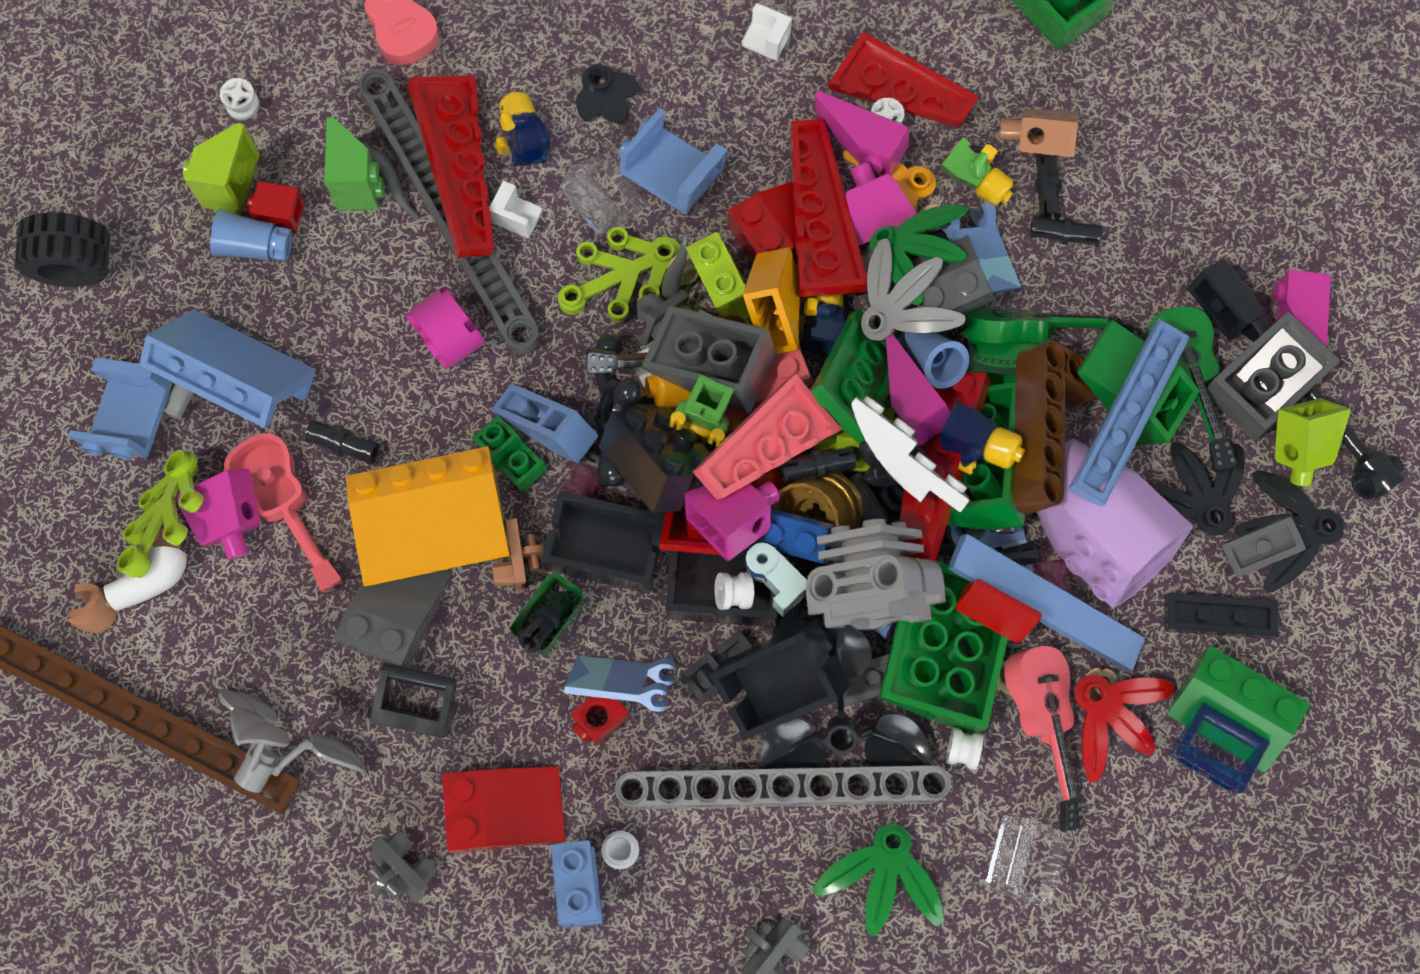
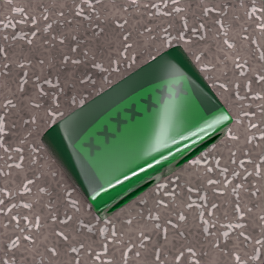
[966,338,1037,386]
[509,574,586,658]

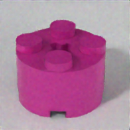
[405,285,486,370]

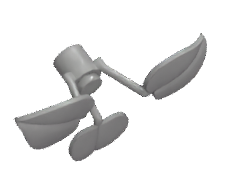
[218,689,367,793]

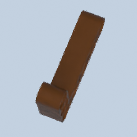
[1013,340,1098,514]

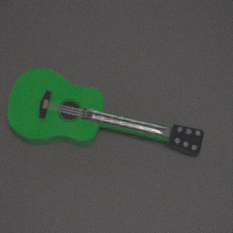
[1144,306,1237,473]
[962,307,1135,343]

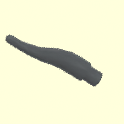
[363,142,420,220]
[661,233,689,301]

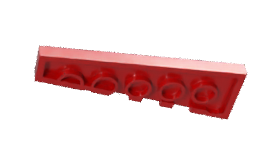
[407,75,494,258]
[789,119,867,297]
[900,372,991,562]

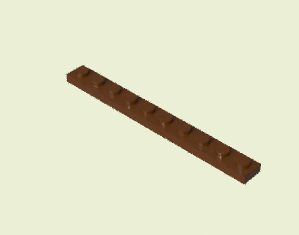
[0,626,302,815]

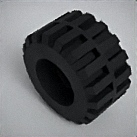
[14,212,111,287]

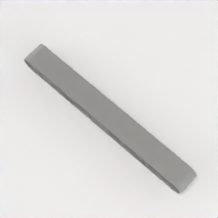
[615,766,952,810]

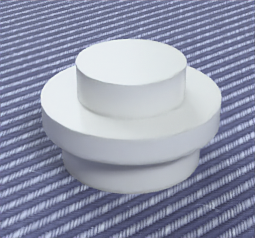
[601,831,639,869]

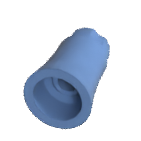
[210,209,292,262]
[897,331,969,388]

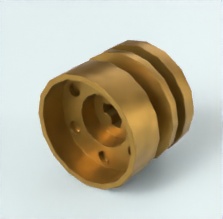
[771,472,864,559]

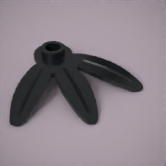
[1148,442,1244,536]
[1235,470,1344,592]

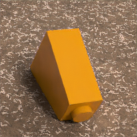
[742,247,800,354]

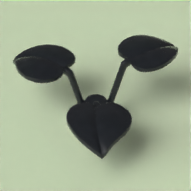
[758,625,930,769]

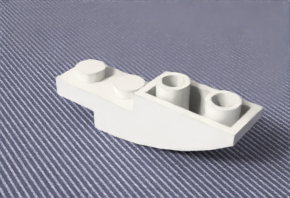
[851,396,969,512]

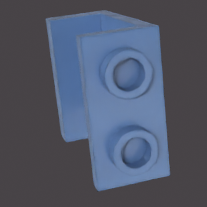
[618,108,728,215]
[68,358,173,460]
[551,840,603,929]

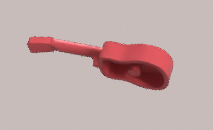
[364,0,439,65]
[224,433,342,592]

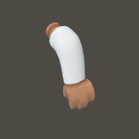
[67,528,187,633]

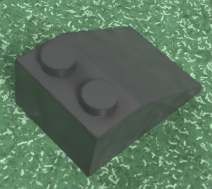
[642,305,776,413]
[1207,311,1340,442]
[333,570,452,668]

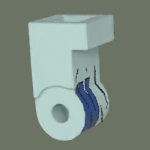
[746,543,807,617]

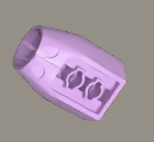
[1036,439,1194,609]

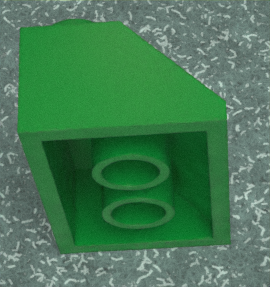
[1166,646,1310,773]

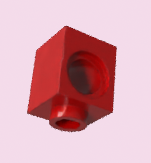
[247,181,305,233]
[570,696,630,746]

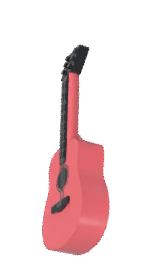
[1004,646,1083,832]

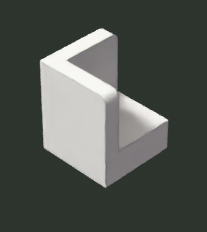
[742,3,792,61]
[490,181,542,239]

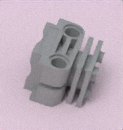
[806,519,946,630]

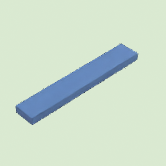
[1068,318,1190,507]
[947,534,1145,672]

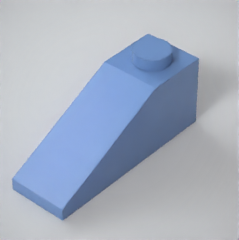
[490,383,599,464]

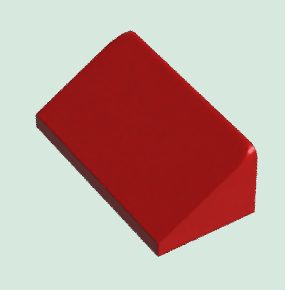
[955,579,1042,643]

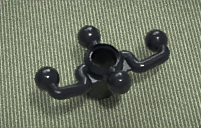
[583,334,659,487]

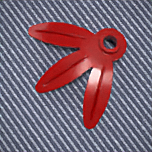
[1074,675,1175,782]

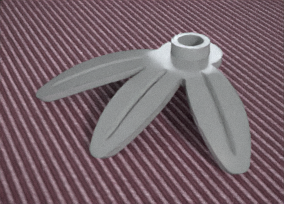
[861,239,965,341]

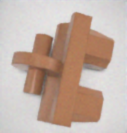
[492,518,545,591]

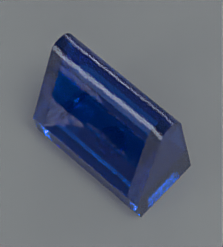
[1168,702,1270,794]

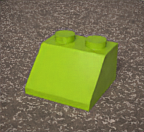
[183,123,260,215]

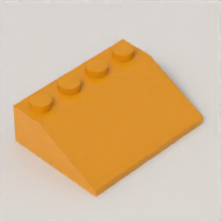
[346,446,510,587]

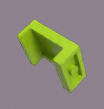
[686,232,751,322]

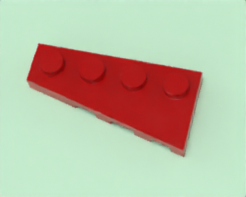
[828,32,979,128]

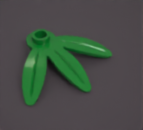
[869,205,968,305]
[813,824,944,936]

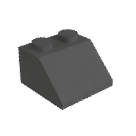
[911,235,996,314]

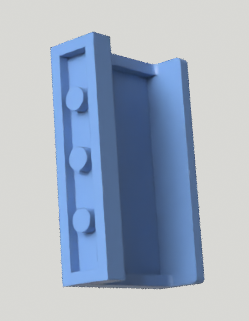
[139,310,316,428]

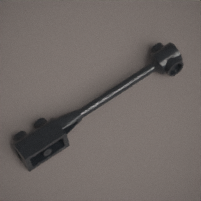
[1186,259,1406,500]

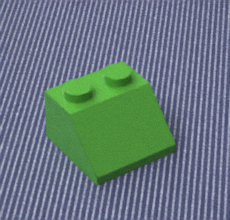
[324,117,385,210]

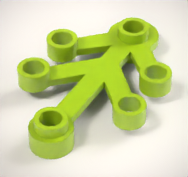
[558,227,680,323]
[116,450,204,578]

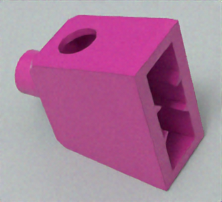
[845,162,917,248]
[175,468,261,560]
[685,481,780,561]

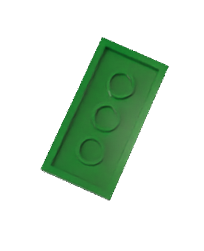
[811,308,890,444]

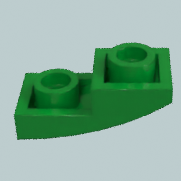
[472,415,548,493]

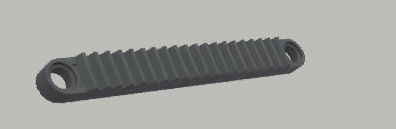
[359,69,540,354]

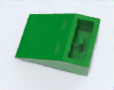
[1076,320,1200,446]

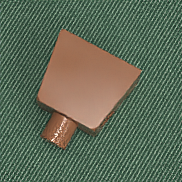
[1000,110,1079,157]

